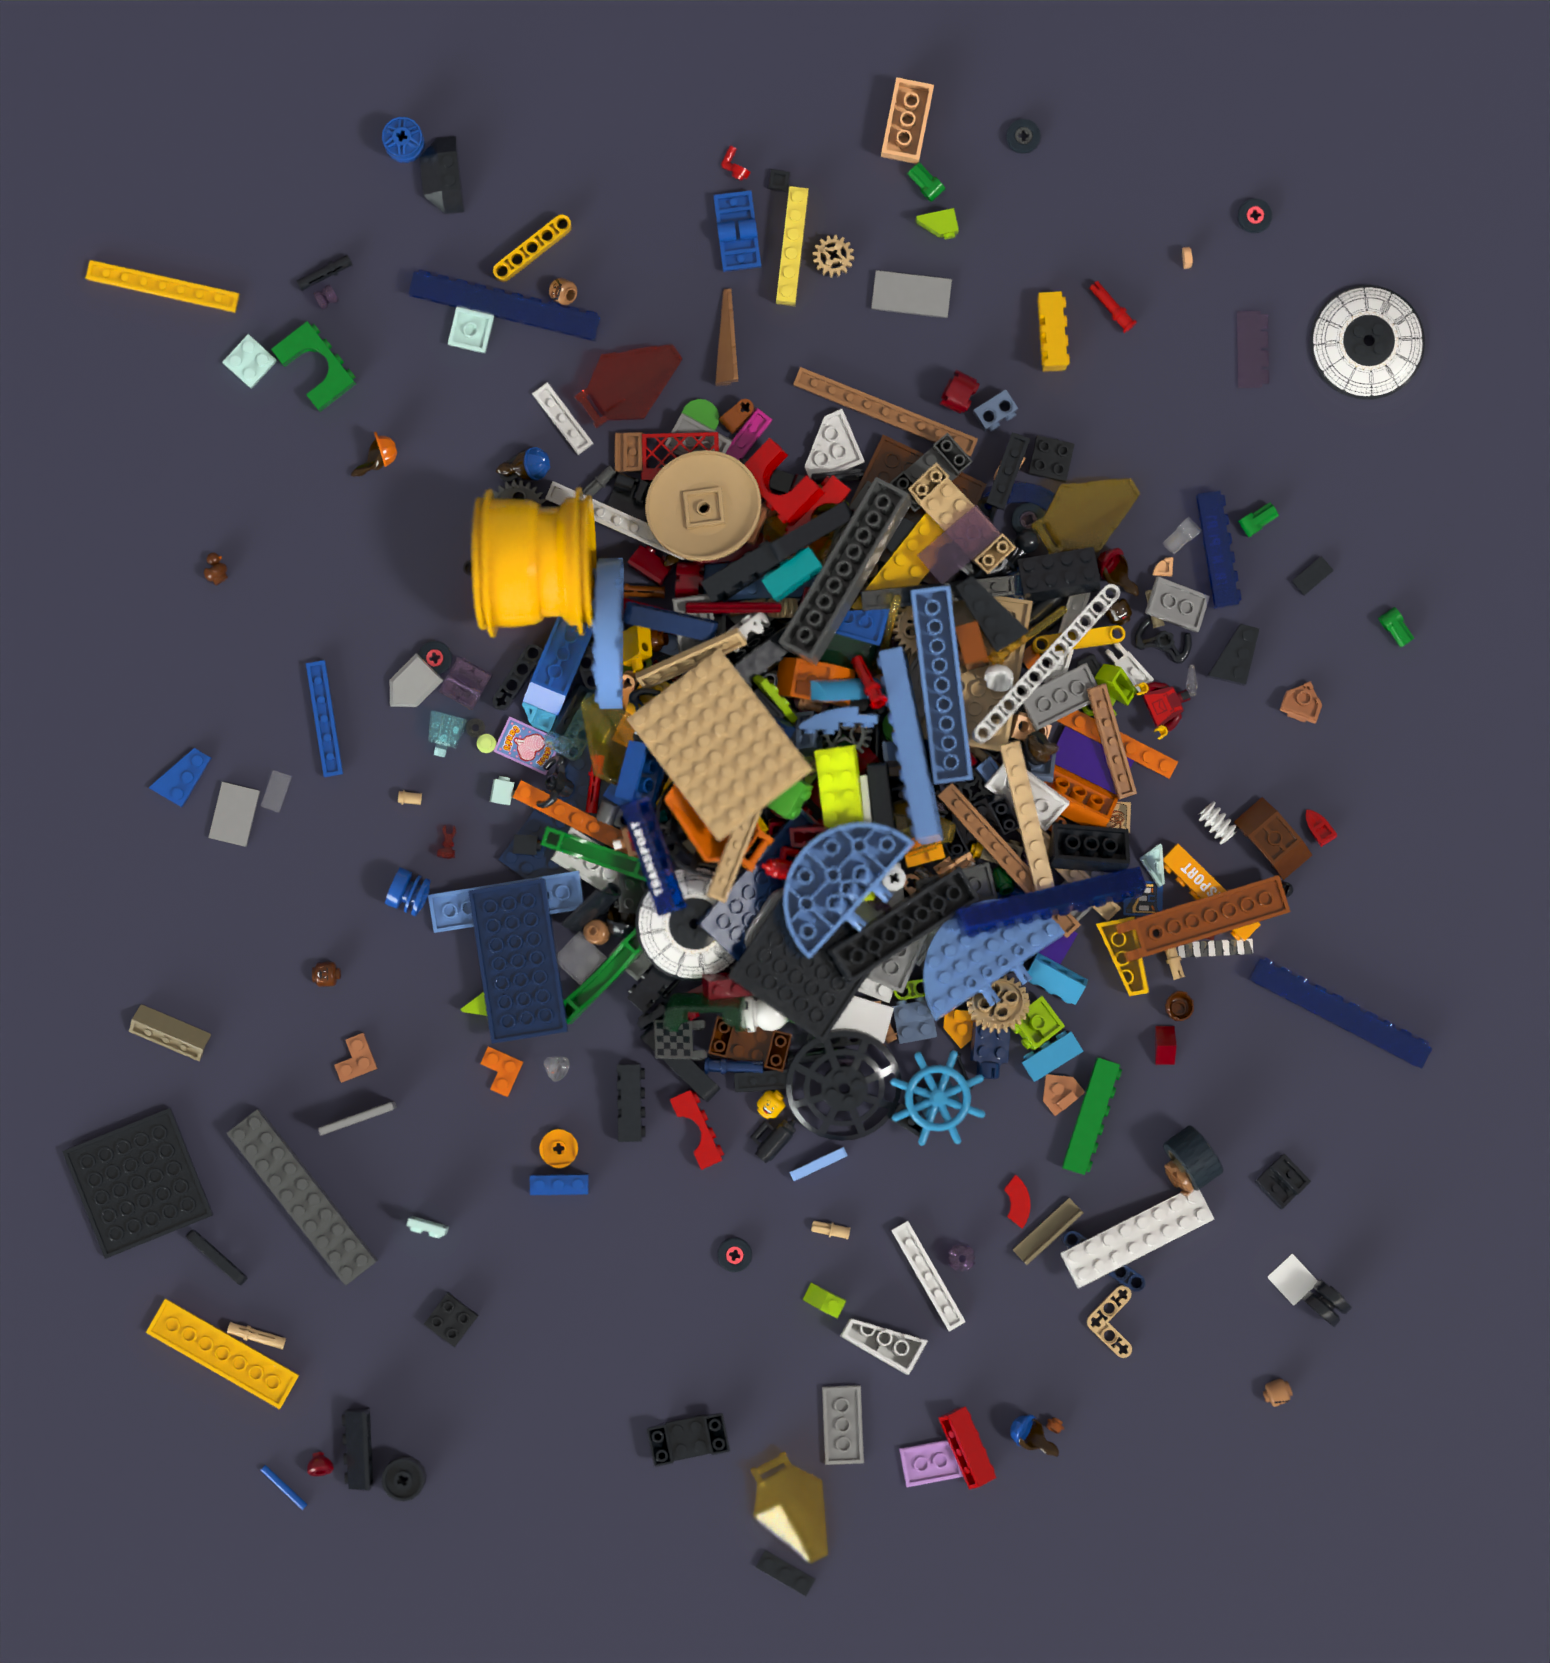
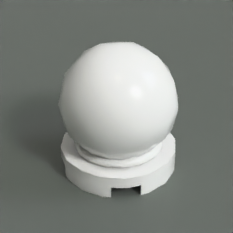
[744,995,788,1032]

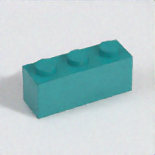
[761,547,823,602]

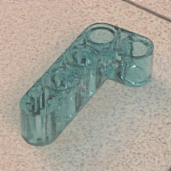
[544,689,607,761]

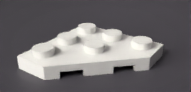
[804,409,865,478]

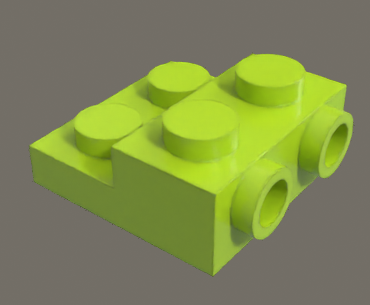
[1010,996,1065,1051]

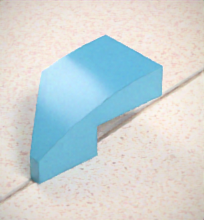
[522,702,558,733]

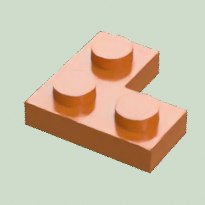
[480,1046,523,1097]

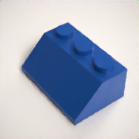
[615,740,665,808]

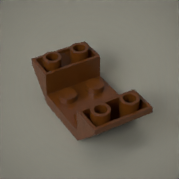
[1233,797,1312,880]
[708,1016,792,1072]

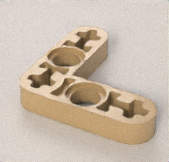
[1086,1285,1132,1358]

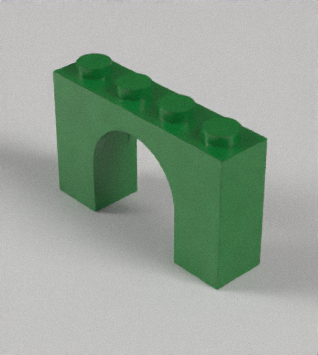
[271,321,356,412]

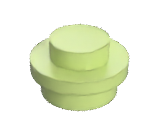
[477,734,496,753]

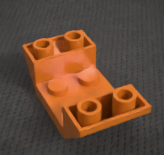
[776,657,856,707]

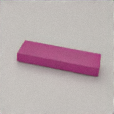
[726,408,773,460]

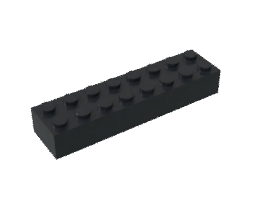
[827,866,980,983]

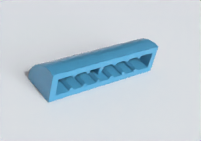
[811,677,886,701]

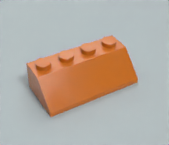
[1044,765,1118,827]

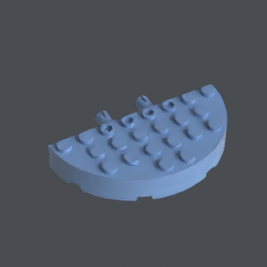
[592,558,624,709]
[783,821,915,959]
[923,899,1065,1021]

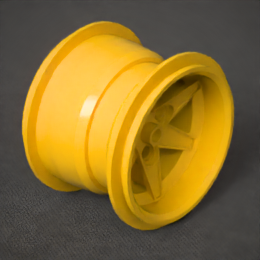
[473,487,597,637]

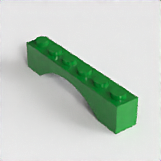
[541,827,657,883]
[564,929,643,1024]

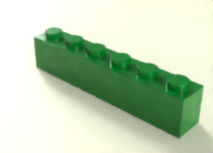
[1062,1057,1122,1175]

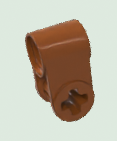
[719,399,755,434]

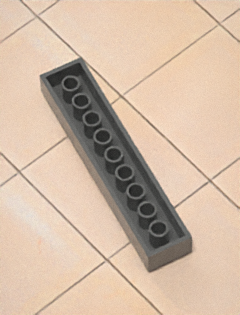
[779,477,913,666]
[226,1109,378,1286]

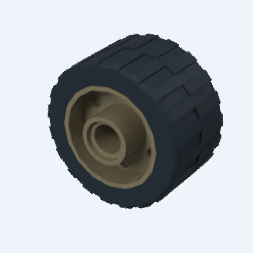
[1163,1125,1223,1190]

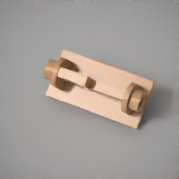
[933,852,975,874]

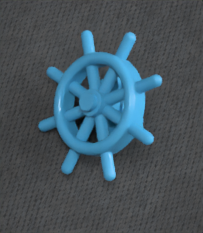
[890,1050,985,1146]

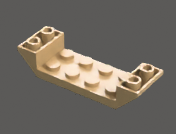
[908,463,1016,574]

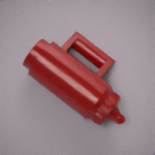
[761,846,801,880]

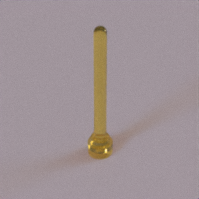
[871,594,901,674]
[988,606,1067,665]

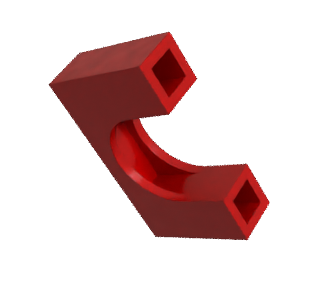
[744,438,825,526]

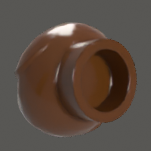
[204,552,228,586]
[650,629,669,652]

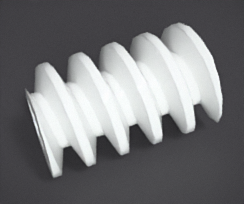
[1198,801,1237,845]
[881,866,906,892]

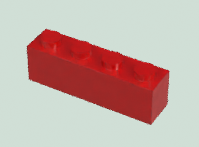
[938,1406,997,1489]

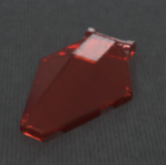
[575,344,682,429]

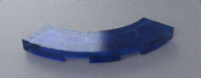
[979,482,1060,512]

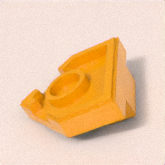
[943,1010,976,1049]

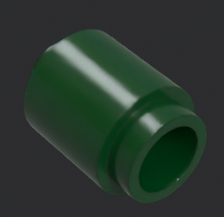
[992,866,1015,896]

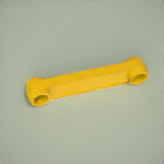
[1032,625,1125,654]

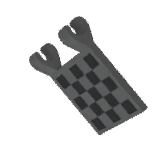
[654,1020,707,1061]

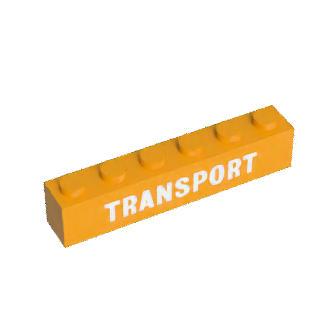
[1163,844,1261,941]

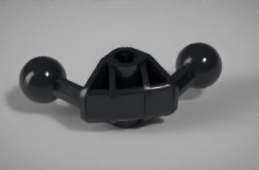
[938,529,1040,579]

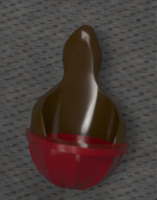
[1097,547,1139,597]

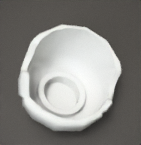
[984,664,1014,692]

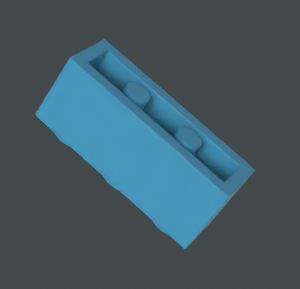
[1027,953,1088,1005]
[1021,1030,1083,1082]

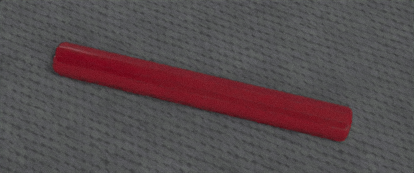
[685,602,781,613]

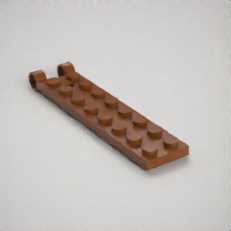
[1115,875,1291,962]

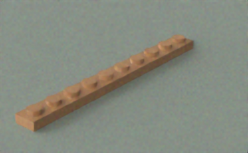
[793,367,978,457]
[937,783,1081,938]

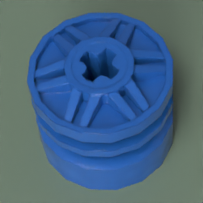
[382,117,425,163]
[385,867,431,917]

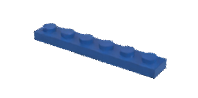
[306,660,343,777]

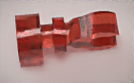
[437,825,457,859]

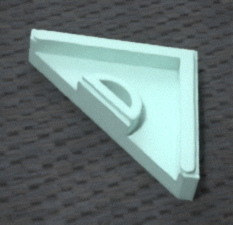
[1139,844,1165,887]

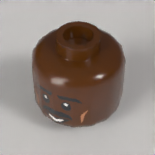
[312,961,341,987]

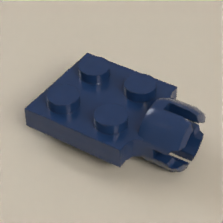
[970,1022,1011,1079]

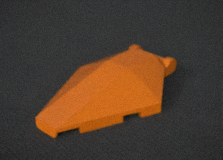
[664,784,774,872]

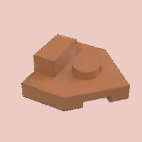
[1279,681,1322,724]
[1043,1074,1085,1116]

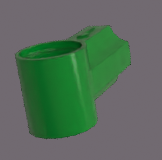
[908,162,946,202]
[1238,502,1279,538]
[1378,607,1414,648]

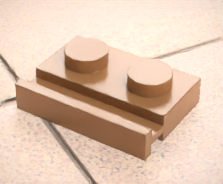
[615,432,644,472]

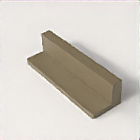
[129,1004,211,1062]
[1012,1198,1083,1265]

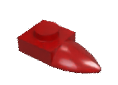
[1306,810,1337,847]

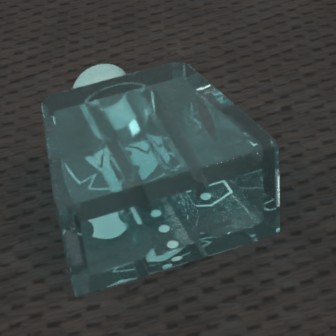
[428,710,468,758]

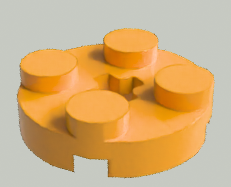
[539,1129,578,1168]

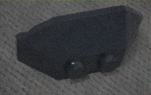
[419,136,464,214]

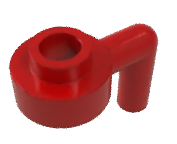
[721,146,751,181]

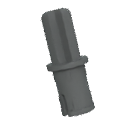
[583,465,617,497]

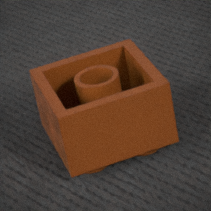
[955,621,990,671]

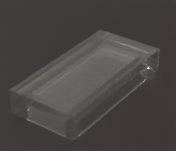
[261,770,292,813]

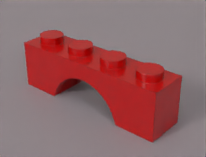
[784,475,852,548]
[669,1090,724,1170]

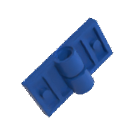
[713,190,761,272]

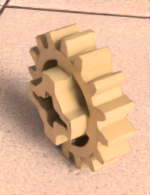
[813,235,854,278]

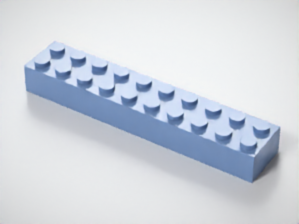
[910,586,973,784]
[877,647,944,845]

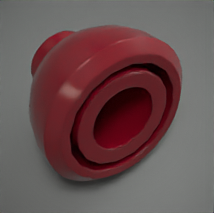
[307,1452,334,1476]

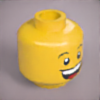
[757,1090,785,1119]

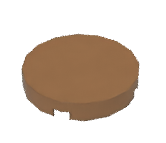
[1164,1161,1194,1196]

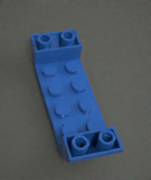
[523,617,593,716]

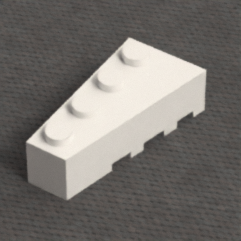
[840,1319,928,1375]

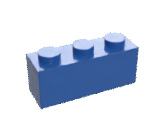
[530,1174,589,1195]

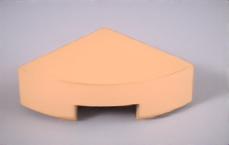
[1152,557,1173,577]

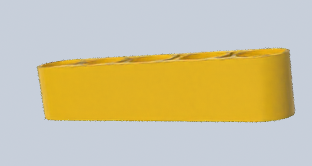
[493,215,572,282]

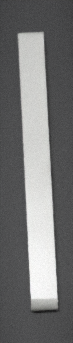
[972,584,1120,744]

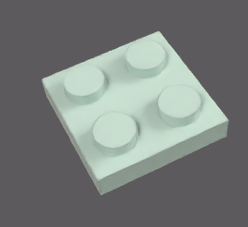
[448,307,494,354]
[222,334,277,389]
[407,1216,449,1238]

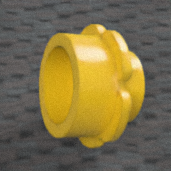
[970,841,983,858]

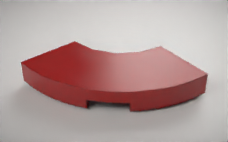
[1004,1174,1031,1229]

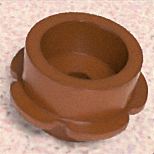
[1046,1417,1064,1434]

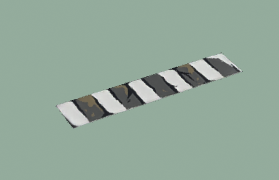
[1178,939,1253,958]

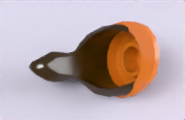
[351,432,397,477]

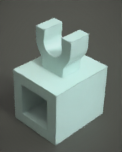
[489,776,515,805]

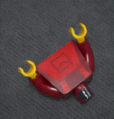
[1135,681,1191,739]

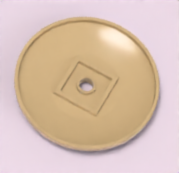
[645,450,761,561]

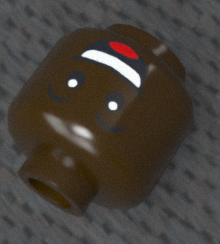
[1105,597,1132,626]

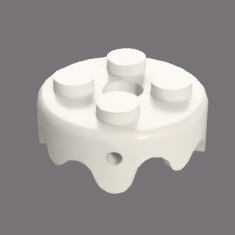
[727,613,771,652]

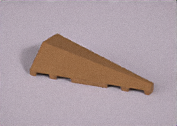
[715,288,738,386]

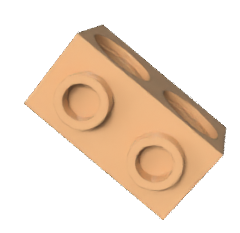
[1010,711,1052,741]

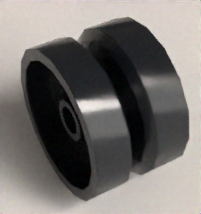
[1302,1279,1352,1327]
[382,1456,427,1502]

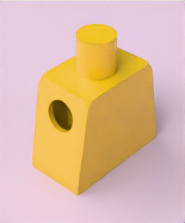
[623,625,652,673]

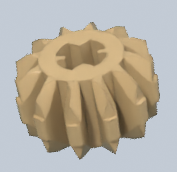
[767,598,799,618]

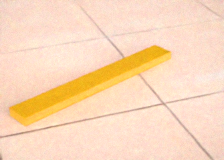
[86,260,240,313]

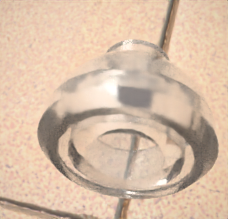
[544,1056,570,1082]

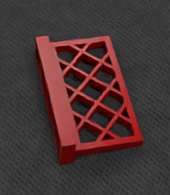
[641,432,719,480]

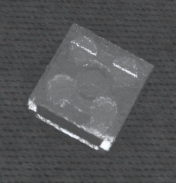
[557,931,608,986]

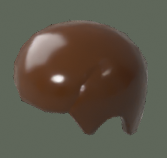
[1165,991,1194,1021]

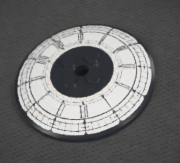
[1310,285,1425,400]
[635,865,736,981]

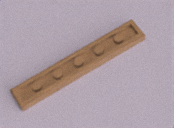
[1086,683,1137,799]

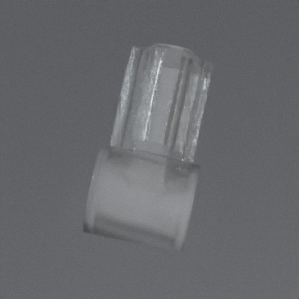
[1163,517,1202,555]

